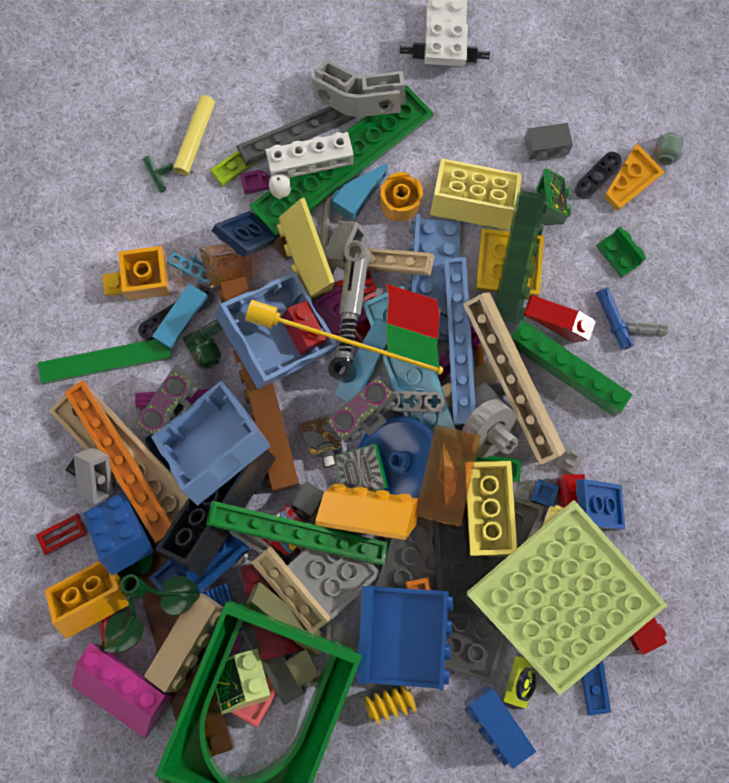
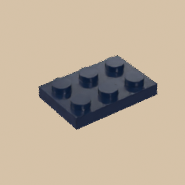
[212,211,280,258]

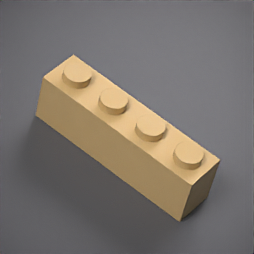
[144,593,224,692]

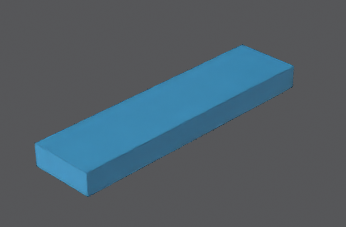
[334,318,387,402]

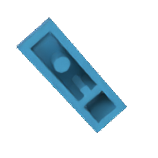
[332,164,388,222]

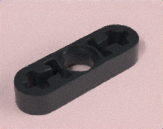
[575,152,622,199]

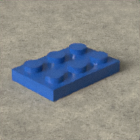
[576,479,625,530]

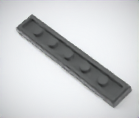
[236,106,355,166]

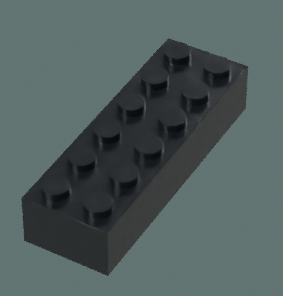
[155,449,276,577]

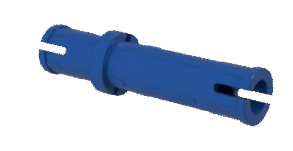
[595,288,634,351]

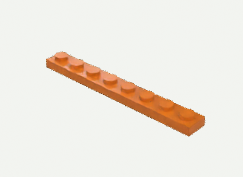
[64,380,173,543]

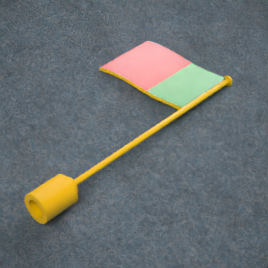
[245,284,443,375]

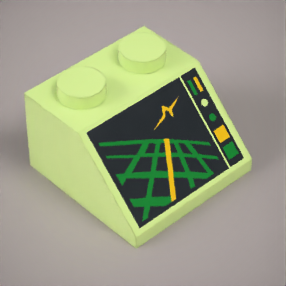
[215,648,270,715]

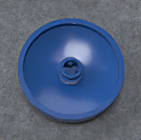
[358,417,443,502]

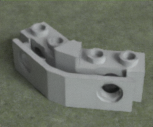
[312,59,406,117]

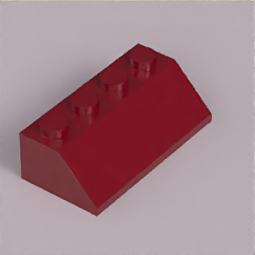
[240,558,305,661]

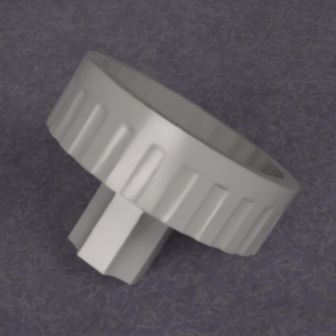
[461,399,518,458]

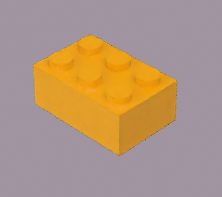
[45,561,129,639]

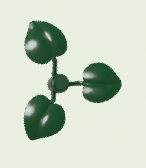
[104,554,200,653]

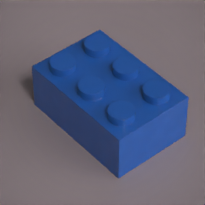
[83,491,154,575]
[464,685,536,769]

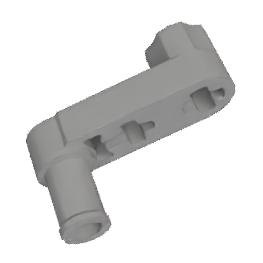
[391,391,446,414]

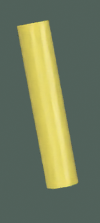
[173,95,215,176]

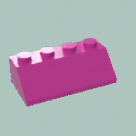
[71,643,173,739]

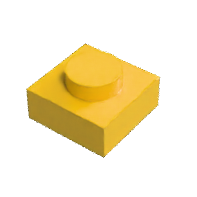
[102,272,123,297]

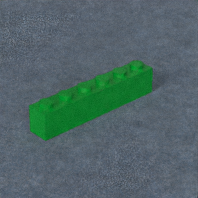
[511,320,633,417]

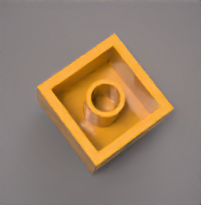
[118,246,170,301]

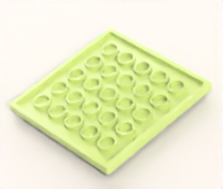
[467,500,668,696]

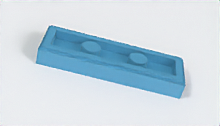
[152,284,208,349]

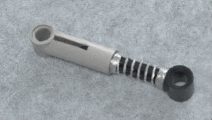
[328,240,372,383]

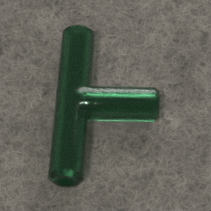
[142,156,174,193]

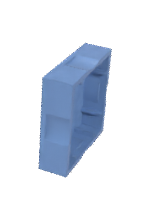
[215,272,338,390]
[151,380,271,505]

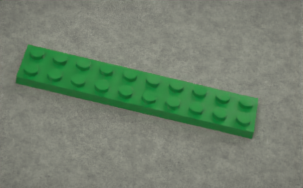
[249,85,433,236]

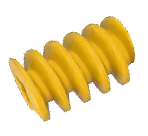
[365,686,417,725]

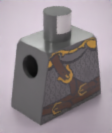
[298,413,342,468]

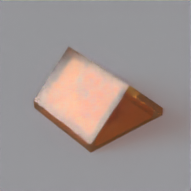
[199,243,252,287]

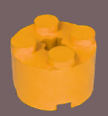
[380,172,423,222]

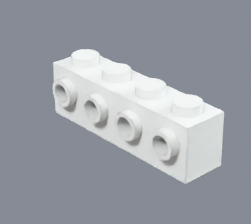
[266,132,354,178]

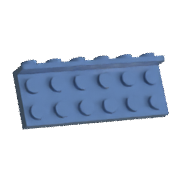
[407,214,461,343]

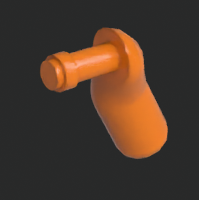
[475,343,484,367]

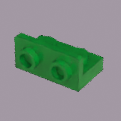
[596,226,646,278]

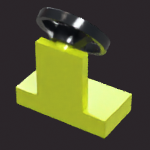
[503,655,537,709]

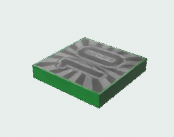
[334,444,388,492]

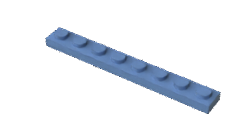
[444,257,476,426]

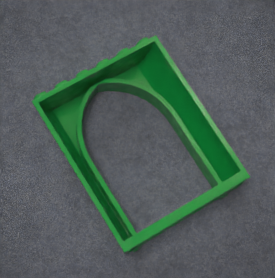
[154,601,362,783]

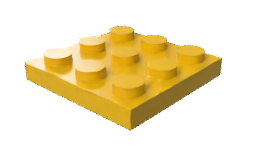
[475,228,544,297]

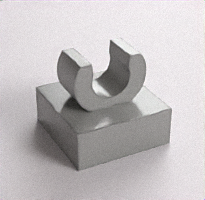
[554,445,584,474]

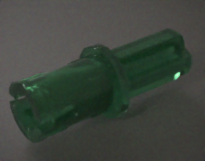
[182,319,223,350]

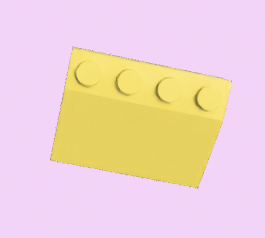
[430,158,522,231]
[277,198,334,300]

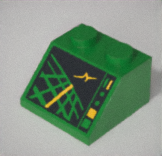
[536,169,571,225]

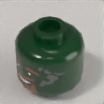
[189,336,221,369]

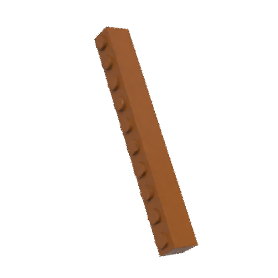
[218,276,300,493]

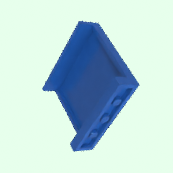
[357,586,453,691]

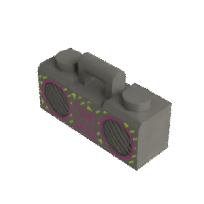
[135,364,198,435]
[326,376,398,443]

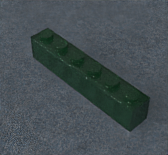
[495,190,548,324]

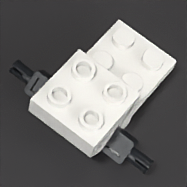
[399,0,490,67]

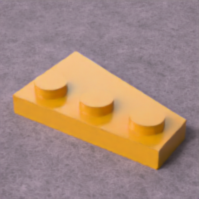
[604,143,665,211]

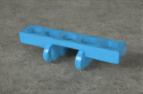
[167,252,223,290]

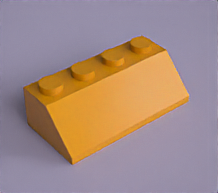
[315,484,418,540]

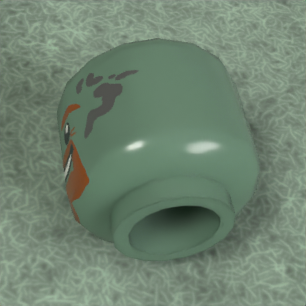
[654,132,683,165]

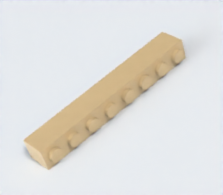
[463,292,566,465]

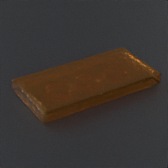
[415,425,481,526]

